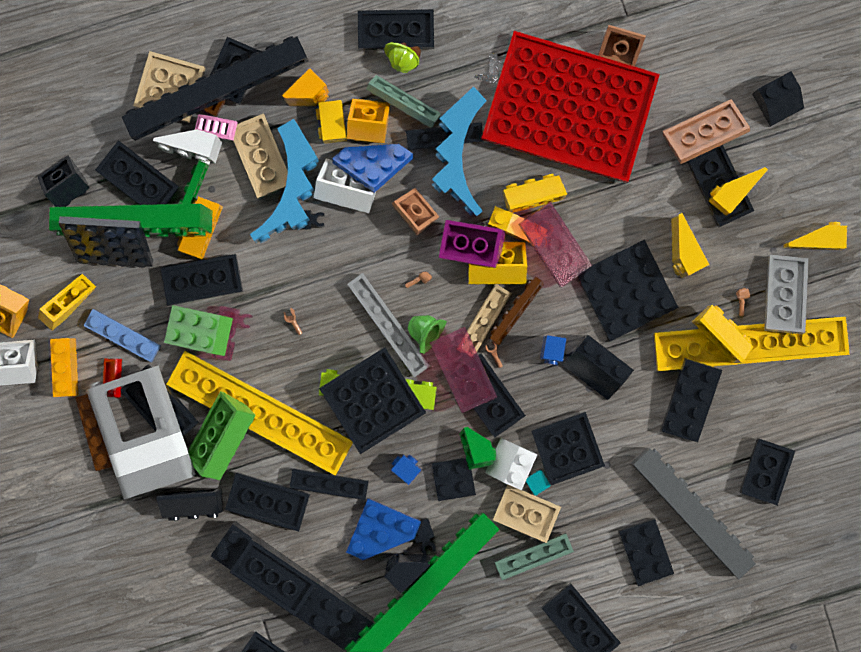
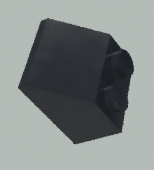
[752,71,804,127]
[37,155,90,207]

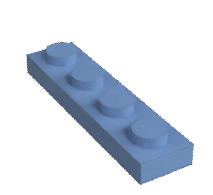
[83,309,161,362]

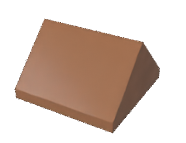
[598,25,646,66]
[392,188,439,236]

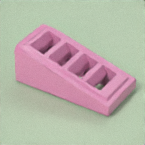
[195,114,238,141]

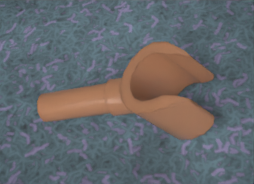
[405,272,432,288]
[736,288,750,316]
[284,308,302,335]
[485,341,503,368]

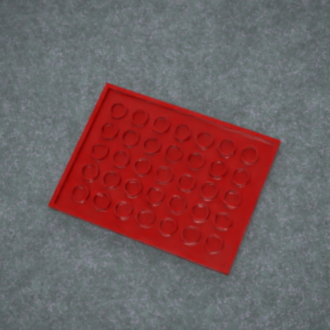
[481,31,660,183]

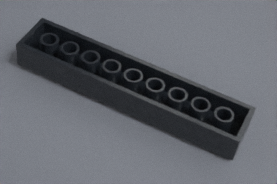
[211,521,374,651]

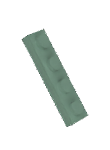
[366,75,441,128]
[494,533,574,580]

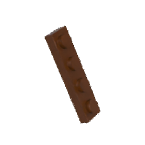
[490,276,544,346]
[75,394,112,471]

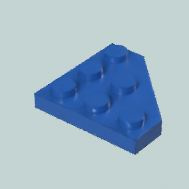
[332,144,413,193]
[346,499,421,560]

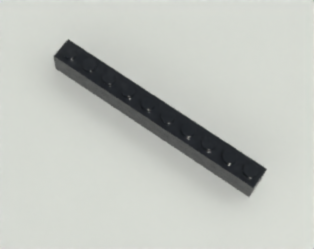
[121,36,309,141]

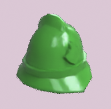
[408,315,447,354]

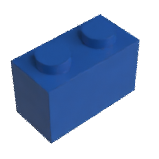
[540,335,566,365]

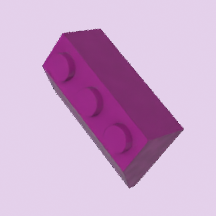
[439,220,505,268]

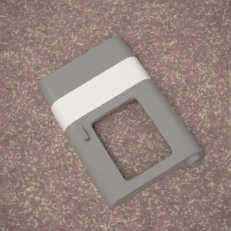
[86,365,196,499]

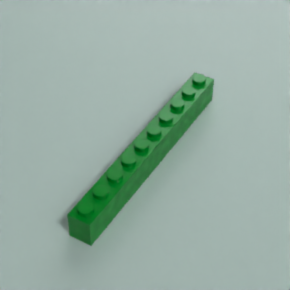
[345,513,500,652]

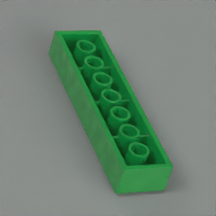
[49,204,213,238]

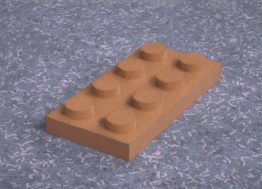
[663,99,750,164]

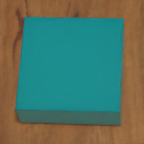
[526,469,551,496]

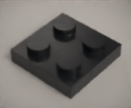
[432,457,476,502]

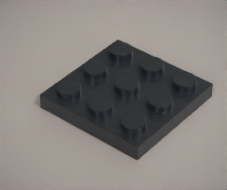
[531,412,605,485]

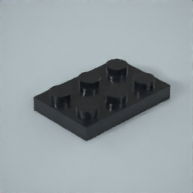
[210,37,262,105]
[739,438,795,506]
[618,518,674,586]

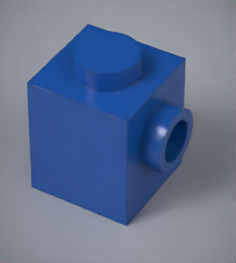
[391,454,421,485]

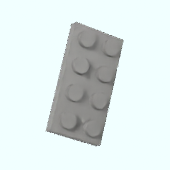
[764,255,808,334]

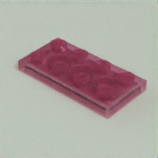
[518,202,592,287]
[430,327,497,413]

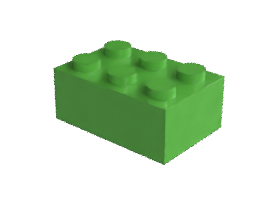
[164,305,233,356]

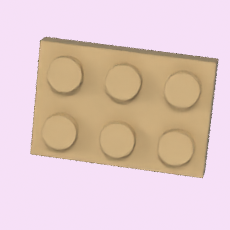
[493,484,561,543]

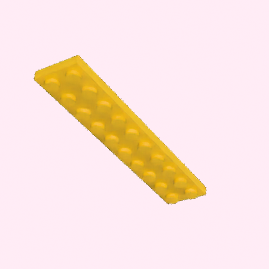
[653,317,850,371]
[166,351,353,476]

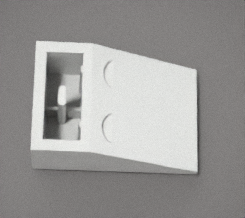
[153,129,222,165]

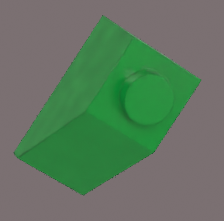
[459,427,496,470]

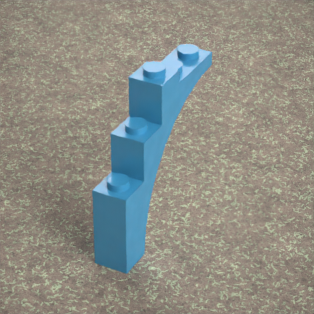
[431,86,487,216]
[250,119,319,243]

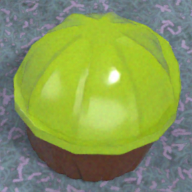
[384,42,421,73]

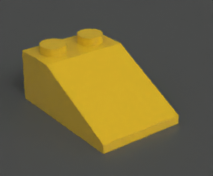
[671,213,710,278]

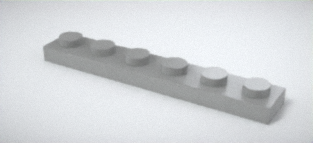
[347,273,430,377]

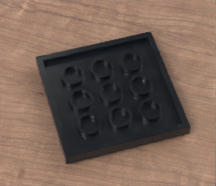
[59,216,153,268]
[575,239,679,342]
[319,347,426,454]

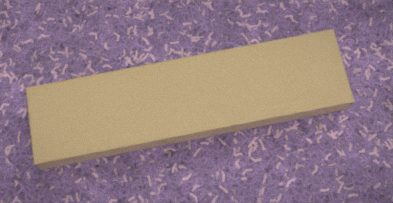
[457,284,512,359]

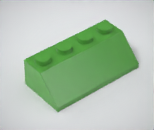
[188,391,256,480]

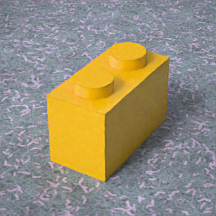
[316,100,347,144]

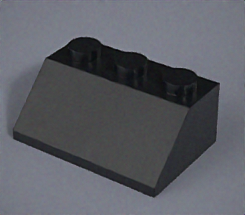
[562,335,634,400]
[156,488,223,521]
[385,554,430,593]

